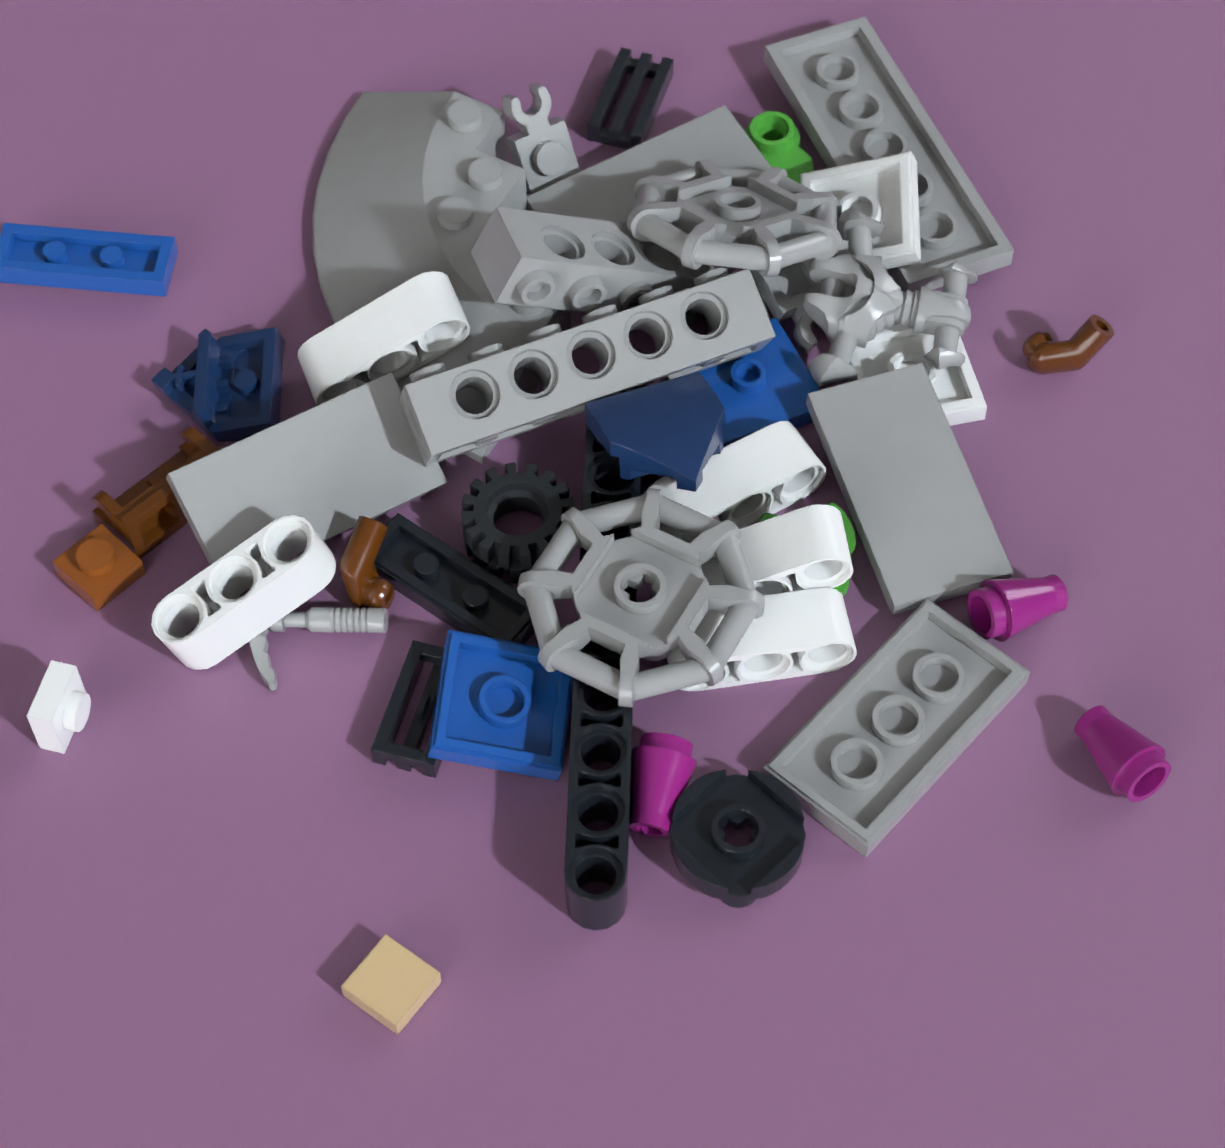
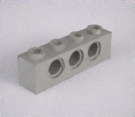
[471,206,715,323]

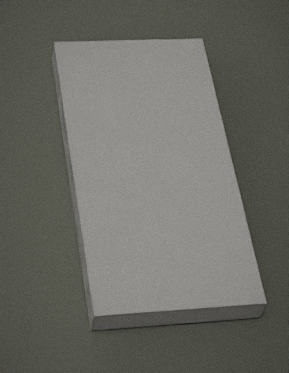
[527,105,771,223]
[806,362,1013,615]
[166,372,448,565]
[763,599,1030,858]

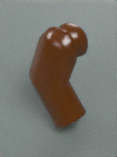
[1022,315,1114,375]
[339,516,395,609]

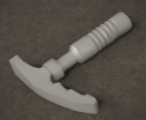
[248,588,388,691]

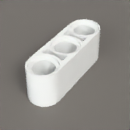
[297,271,470,406]
[644,421,827,543]
[701,504,853,596]
[151,515,336,670]
[667,588,857,692]

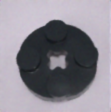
[669,770,806,908]

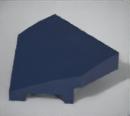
[151,327,284,442]
[585,372,726,492]

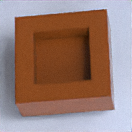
[52,524,146,612]

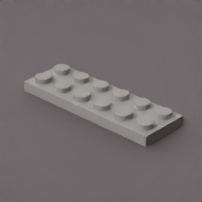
[764,17,1014,293]

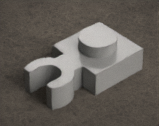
[502,83,580,194]
[750,258,833,354]

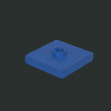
[699,317,820,448]
[427,630,573,781]

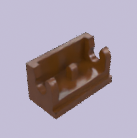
[91,425,221,559]

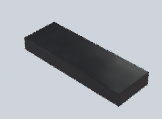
[374,513,535,644]

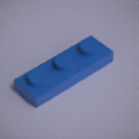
[0,223,178,297]

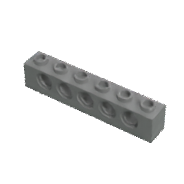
[399,267,776,467]

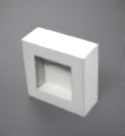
[27,660,91,754]

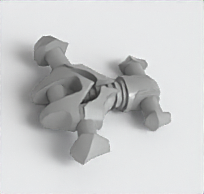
[803,206,978,387]

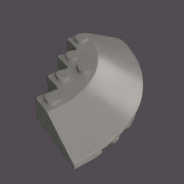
[312,91,571,464]

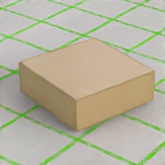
[341,934,442,1035]

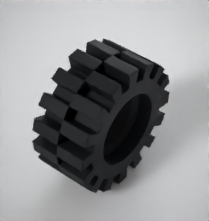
[461,462,575,584]

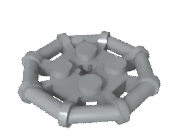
[627,160,842,277]
[517,488,765,707]

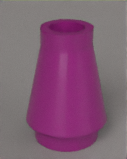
[967,574,1068,642]
[1074,705,1171,802]
[629,732,697,837]

